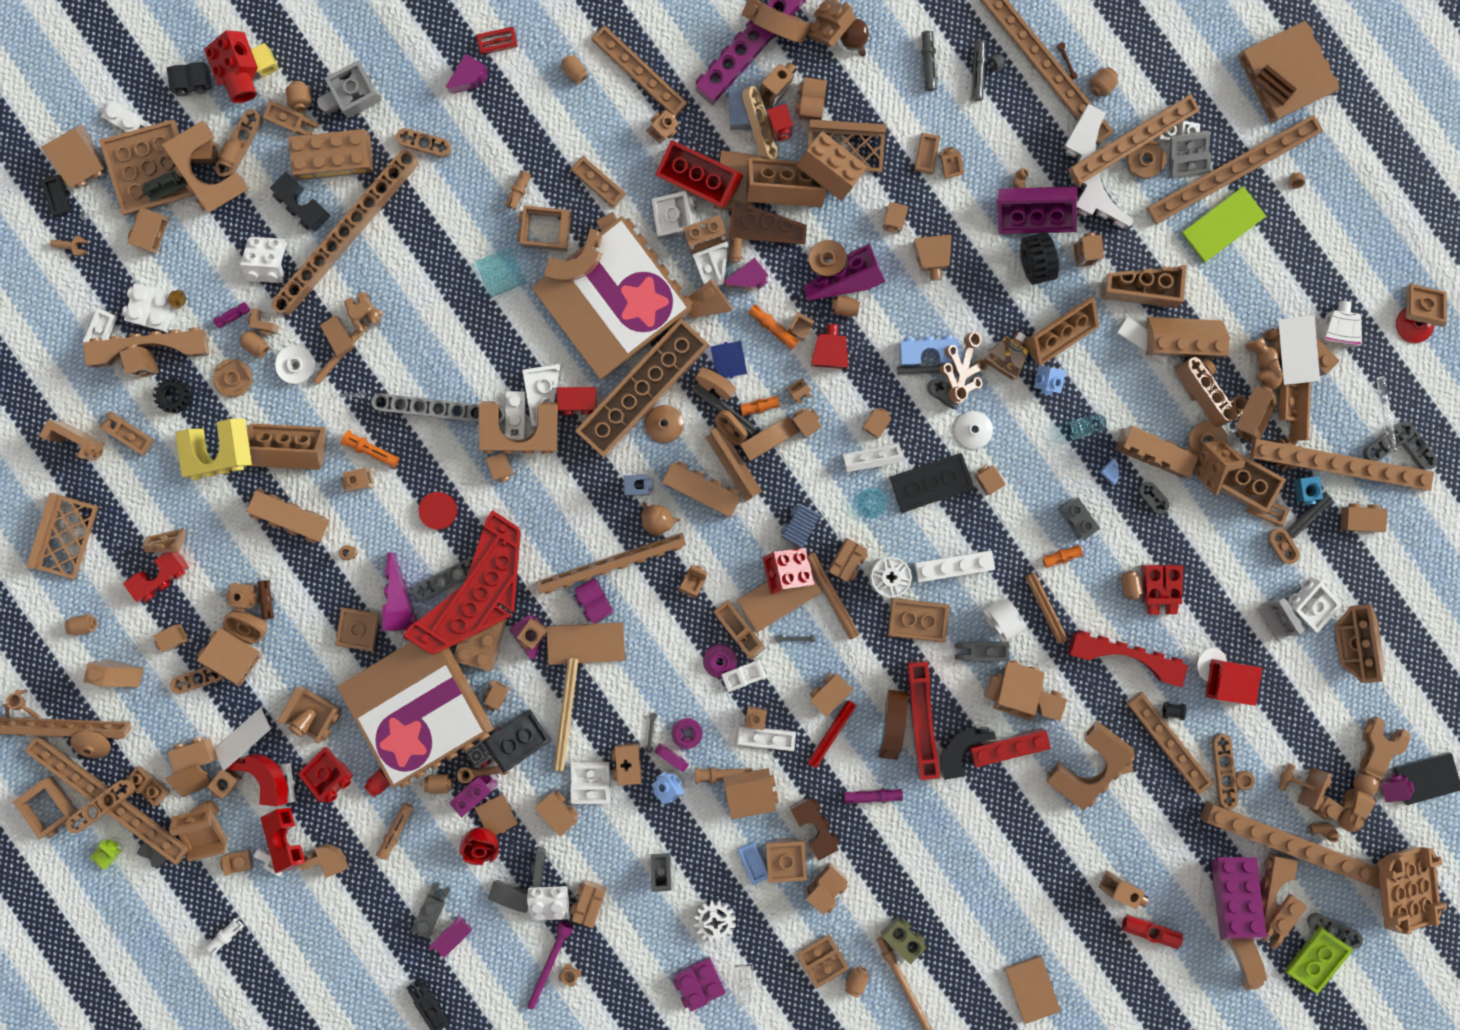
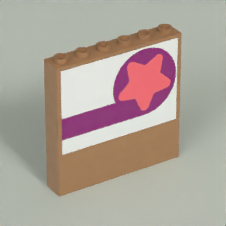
[531,216,694,380]
[337,642,494,789]

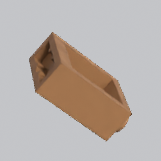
[517,205,571,252]
[683,215,726,255]
[1235,386,1277,442]
[13,776,78,839]

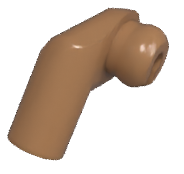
[1013,168,1029,188]
[1309,823,1339,842]

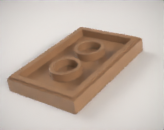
[714,151,759,210]
[887,598,949,643]
[1005,955,1061,1024]

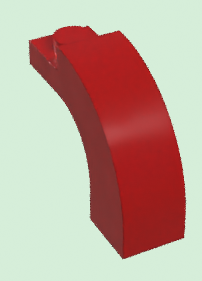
[227,754,288,806]

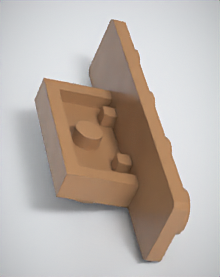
[1278,382,1311,441]

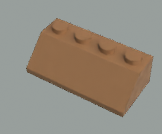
[746,157,826,207]
[1146,317,1230,359]
[247,423,326,470]

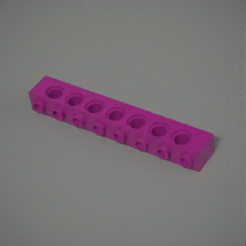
[695,0,807,106]

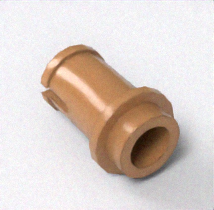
[728,238,743,263]
[339,545,358,561]

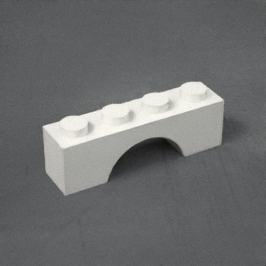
[913,551,995,582]

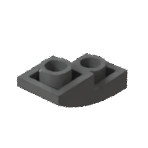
[488,880,528,913]

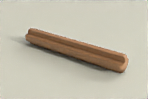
[1025,573,1068,644]

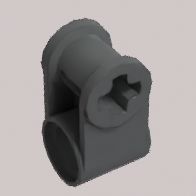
[927,378,960,410]

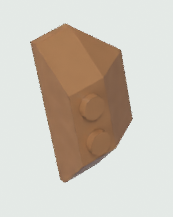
[1335,604,1384,683]

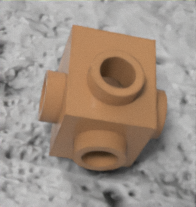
[646,110,679,144]
[226,583,257,612]

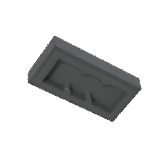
[531,847,546,888]

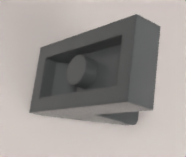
[651,853,672,892]

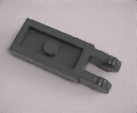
[955,641,1009,661]
[411,882,450,939]

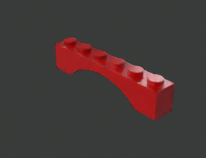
[1067,630,1188,687]
[906,660,940,780]

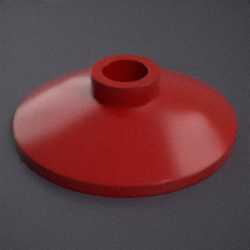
[1396,308,1435,343]

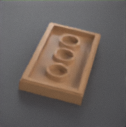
[737,578,822,633]
[546,622,625,665]

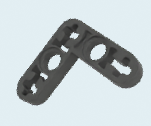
[1363,422,1438,470]

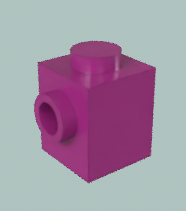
[1381,774,1414,803]

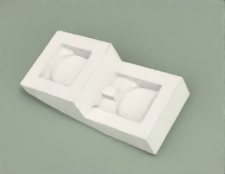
[721,659,766,692]

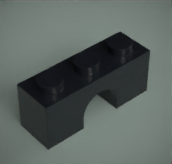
[270,172,331,232]

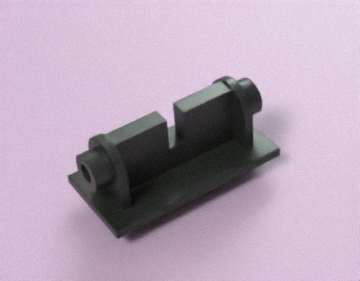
[142,170,186,202]

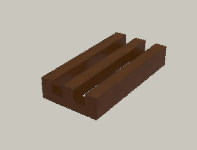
[1253,65,1297,106]

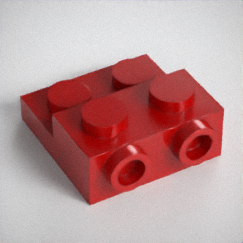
[298,747,354,803]

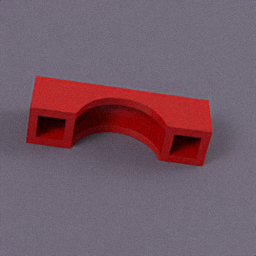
[968,727,1051,767]

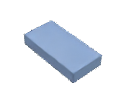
[737,841,768,885]

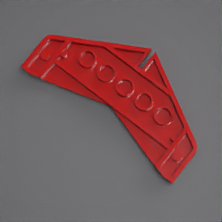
[403,510,521,655]

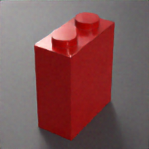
[1205,659,1262,706]

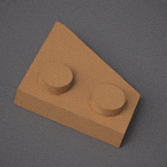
[689,279,734,318]

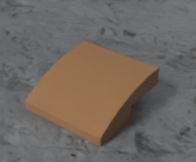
[796,934,850,989]

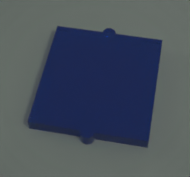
[710,341,747,379]

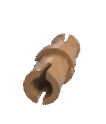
[505,170,531,210]

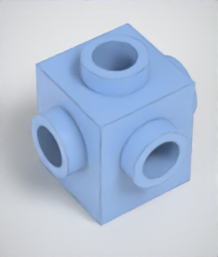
[1034,366,1066,395]
[651,773,685,805]

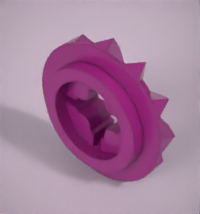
[672,718,702,749]

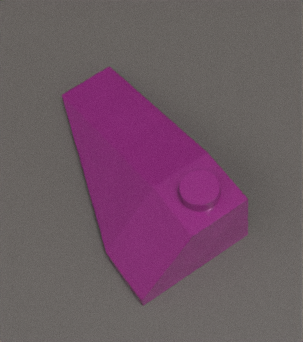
[804,243,885,301]
[382,552,417,631]

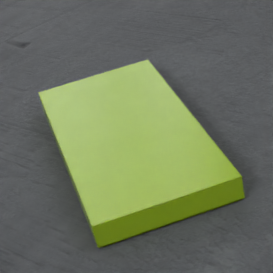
[1181,186,1266,263]

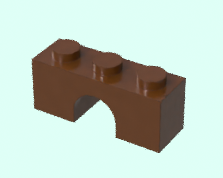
[790,796,840,861]

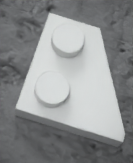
[693,242,728,287]

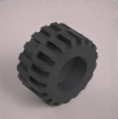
[1020,232,1059,285]

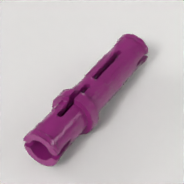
[844,788,903,804]

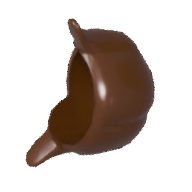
[840,19,869,56]

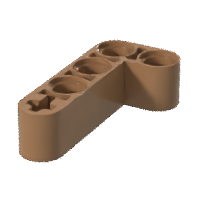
[1177,357,1247,427]

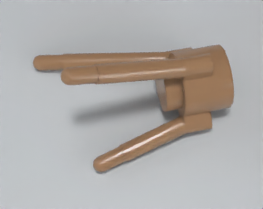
[3,689,40,718]

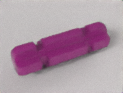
[213,302,250,328]

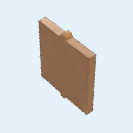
[166,764,212,797]
[475,793,518,835]

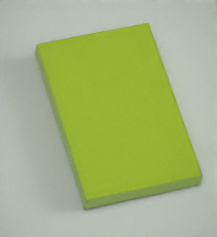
[1285,926,1353,994]

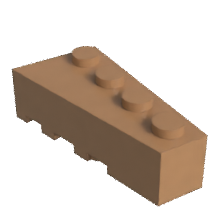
[1114,426,1199,479]
[246,488,330,543]

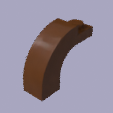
[879,689,907,760]

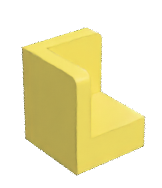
[251,43,280,77]

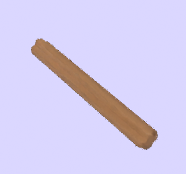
[807,553,859,639]

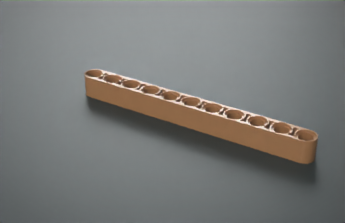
[272,150,418,316]

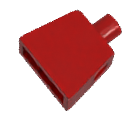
[811,324,848,369]

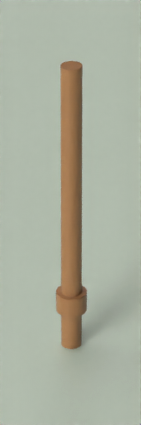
[876,936,932,1030]

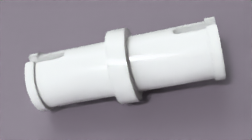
[206,919,243,954]

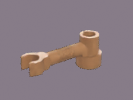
[457,766,511,783]

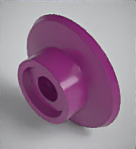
[703,644,737,678]

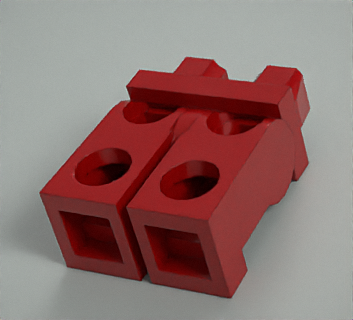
[1141,565,1183,615]

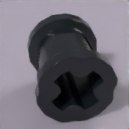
[1162,702,1186,721]

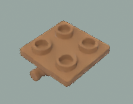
[1278,763,1332,811]

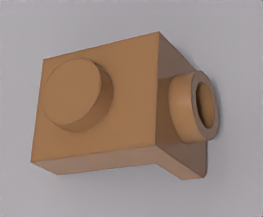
[248,309,279,336]
[678,565,708,599]

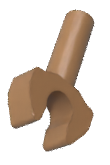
[50,236,89,256]

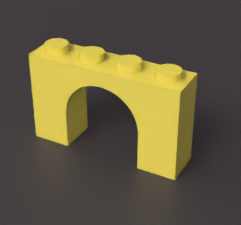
[175,419,252,481]

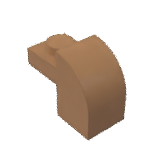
[300,844,348,878]

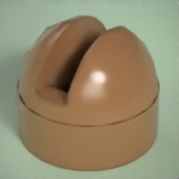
[1289,172,1305,189]

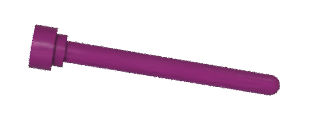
[527,921,573,1010]

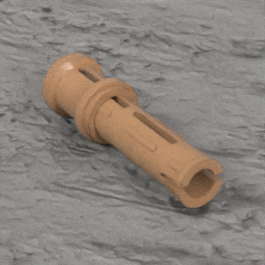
[695,767,753,785]

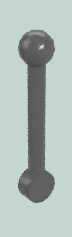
[776,635,816,643]
[645,713,657,753]

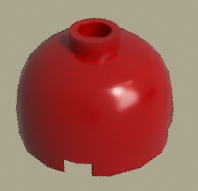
[459,827,499,865]

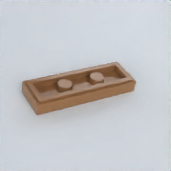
[570,156,626,209]

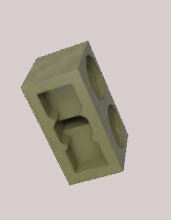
[881,916,927,965]

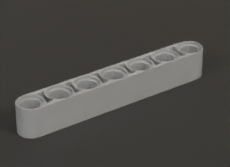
[371,393,506,425]

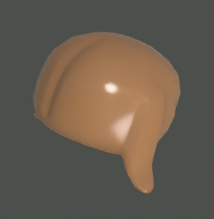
[641,501,680,536]

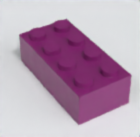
[1211,857,1267,940]

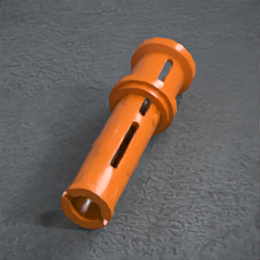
[341,430,400,468]

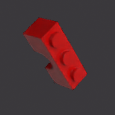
[123,552,190,603]
[260,808,306,873]

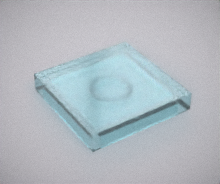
[476,247,526,298]

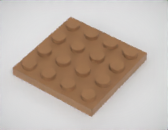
[99,119,196,216]

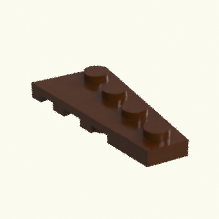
[729,199,807,245]

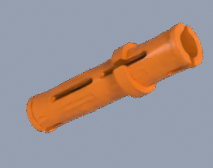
[748,304,799,350]

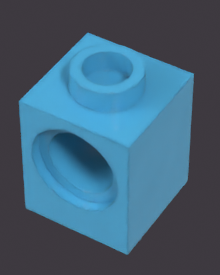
[1294,476,1323,505]

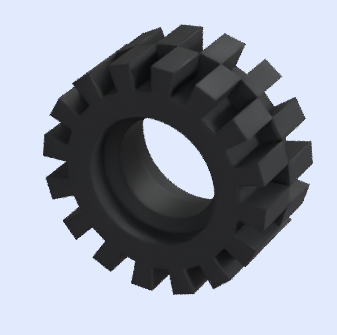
[153,378,193,414]

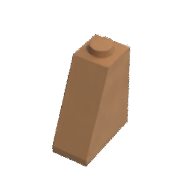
[83,659,144,687]

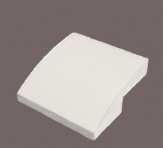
[571,762,610,804]

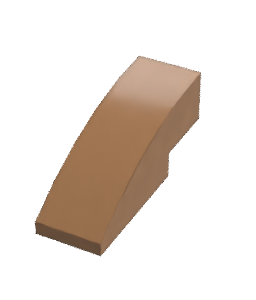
[740,416,799,461]
[713,600,766,660]

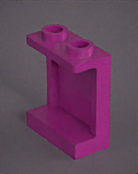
[449,775,498,818]

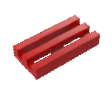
[476,27,518,55]

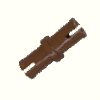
[257,580,274,620]

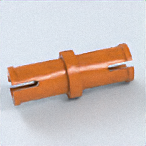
[740,395,780,416]
[1042,545,1083,569]

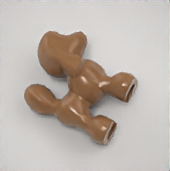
[1245,326,1283,390]

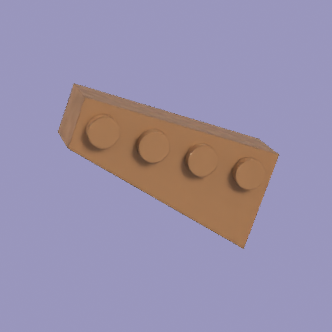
[1101,265,1187,308]

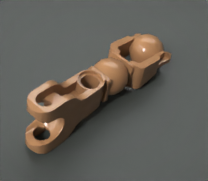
[1338,716,1411,832]

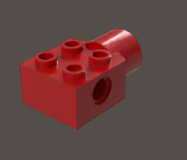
[204,30,258,104]

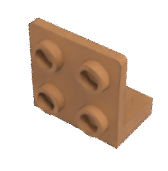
[1194,439,1245,496]

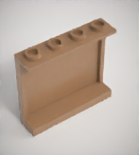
[1238,20,1340,124]

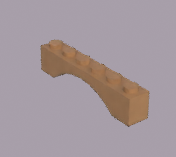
[83,327,209,368]

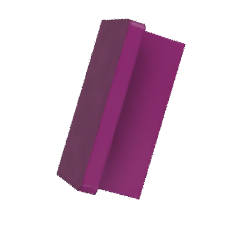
[428,915,473,958]

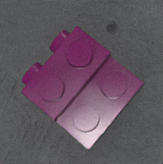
[673,956,726,1012]

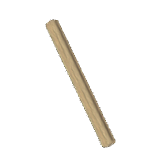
[553,658,578,771]

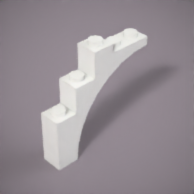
[1063,104,1134,229]

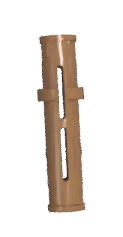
[376,802,414,860]

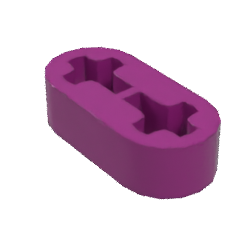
[654,743,689,772]

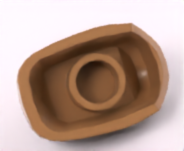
[223,610,268,644]

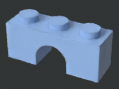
[899,336,960,367]

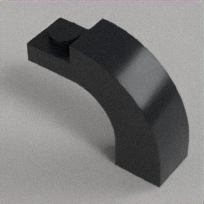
[940,725,996,780]

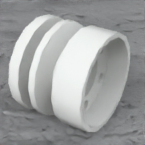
[868,557,912,598]

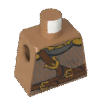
[984,331,1029,381]

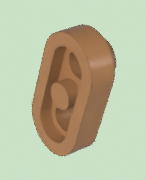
[715,410,748,445]
[1268,528,1300,564]

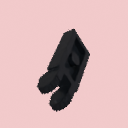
[407,978,451,1030]

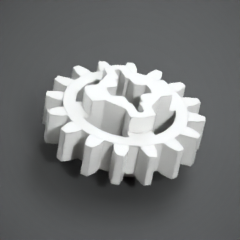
[694,899,736,943]

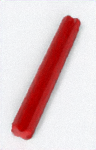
[808,700,856,768]

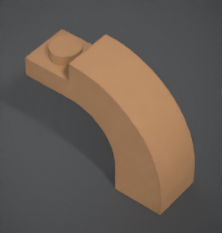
[741,0,811,43]
[544,228,603,281]
[1227,940,1267,991]

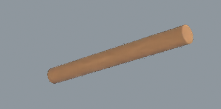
[313,322,369,384]

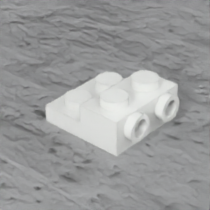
[652,191,700,238]
[122,283,173,332]
[1289,577,1342,633]
[527,886,570,921]

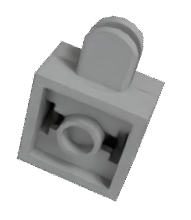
[317,60,382,118]

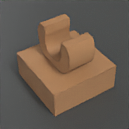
[786,378,811,404]

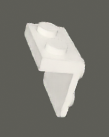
[240,237,287,283]

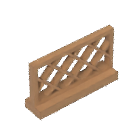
[807,119,887,172]
[705,428,762,502]
[26,493,99,580]

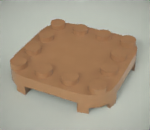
[1377,846,1447,934]

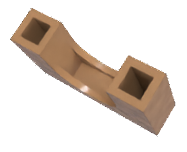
[162,120,249,213]
[479,401,558,454]
[1047,720,1135,811]

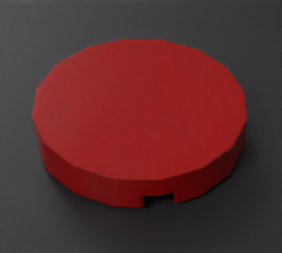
[418,492,458,530]

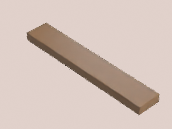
[591,25,687,117]
[1126,692,1214,795]

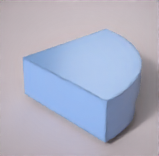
[1099,458,1119,485]

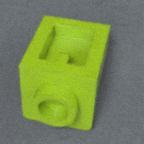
[89,839,122,870]

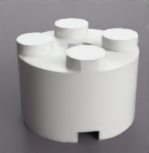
[983,597,1027,643]

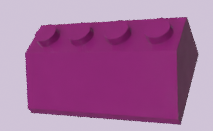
[997,186,1077,234]

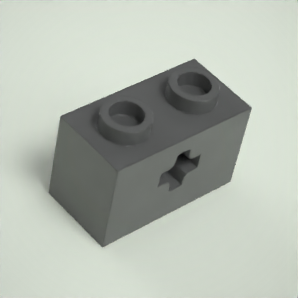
[1058,497,1100,540]

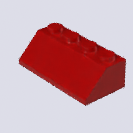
[655,140,744,208]

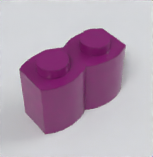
[574,578,614,624]

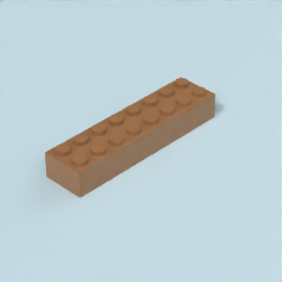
[575,318,709,458]

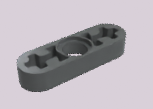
[1307,913,1363,949]

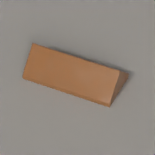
[1022,296,1099,366]

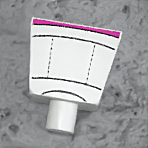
[1319,301,1362,348]

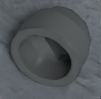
[989,55,1005,72]

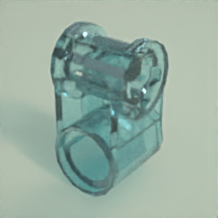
[1067,414,1107,441]

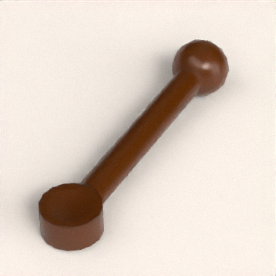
[1057,42,1077,80]

